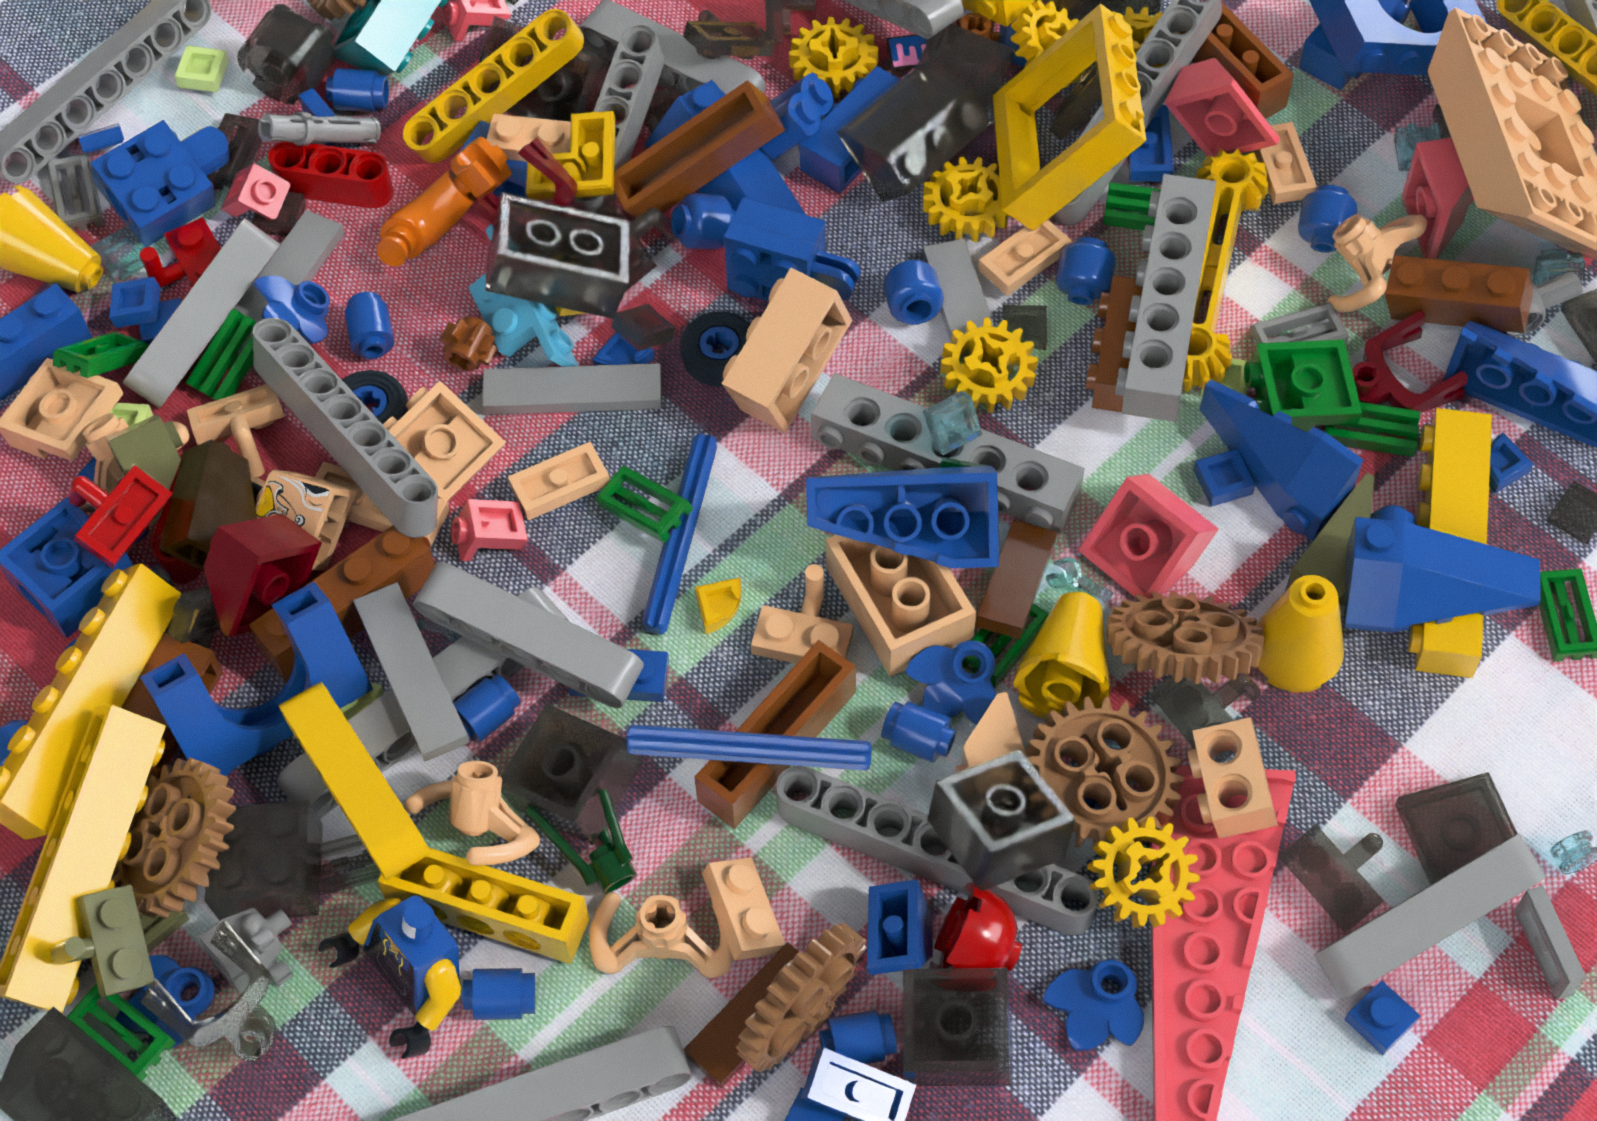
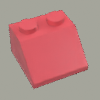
[1164,58,1280,158]
[1402,137,1474,259]
[1077,474,1219,599]

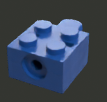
[90,119,229,248]
[724,197,861,301]
[0,497,149,638]

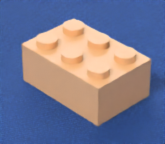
[721,268,853,434]
[826,535,976,677]

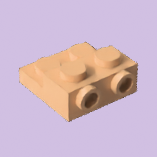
[0,358,124,462]
[383,381,506,502]

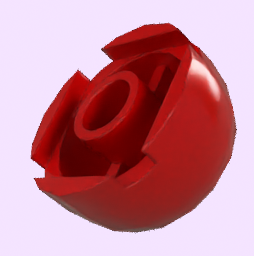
[929,882,1022,987]

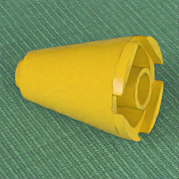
[0,185,103,293]
[1254,575,1344,693]
[1013,591,1110,719]

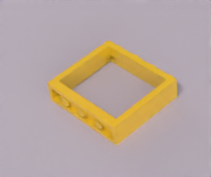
[993,4,1146,231]

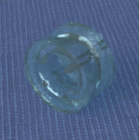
[1550,830,1597,875]

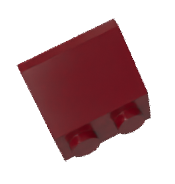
[203,514,322,637]

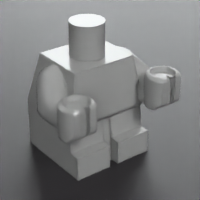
[199,908,293,994]

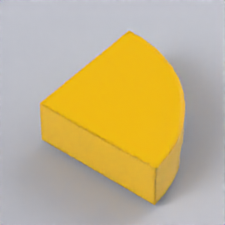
[695,577,742,634]

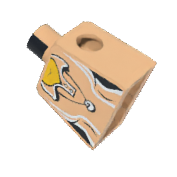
[251,470,357,571]

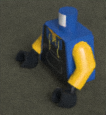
[318,895,461,1059]

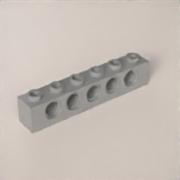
[1115,174,1216,422]
[811,373,1085,534]

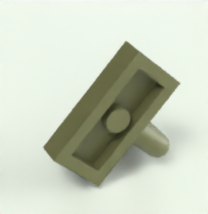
[50,885,155,998]

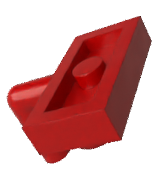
[139,217,221,288]
[68,465,173,569]

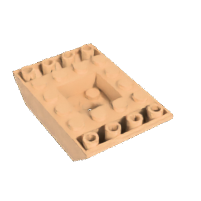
[1427,7,1597,260]

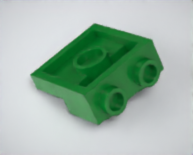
[1244,339,1362,432]

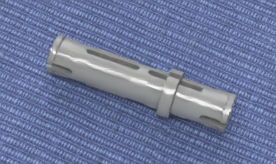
[258,112,381,146]

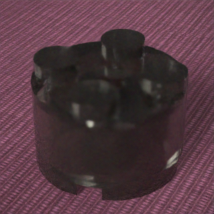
[237,4,336,105]

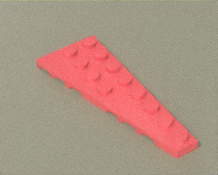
[1149,765,1296,1121]

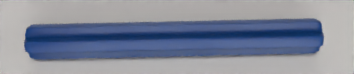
[642,433,717,635]
[626,725,872,771]

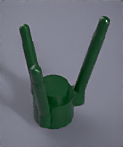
[525,788,637,894]

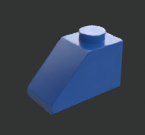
[867,879,933,975]

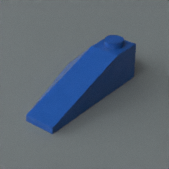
[644,80,806,215]
[1200,380,1364,542]
[806,466,999,568]
[1344,517,1540,633]

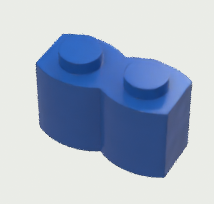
[761,73,833,160]

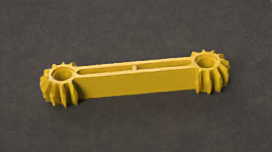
[1183,147,1268,394]

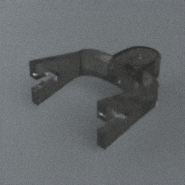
[141,920,277,1062]

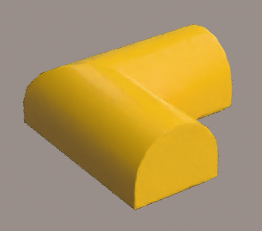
[526,111,615,201]

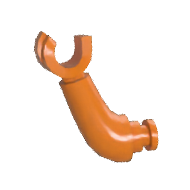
[376,137,512,267]

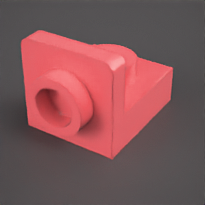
[442,0,511,41]
[220,163,290,221]
[451,499,528,561]

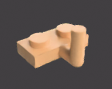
[187,384,285,478]
[751,564,854,664]

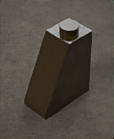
[159,440,257,572]

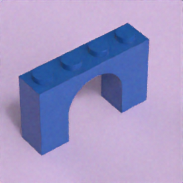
[1309,0,1487,76]
[140,582,374,776]

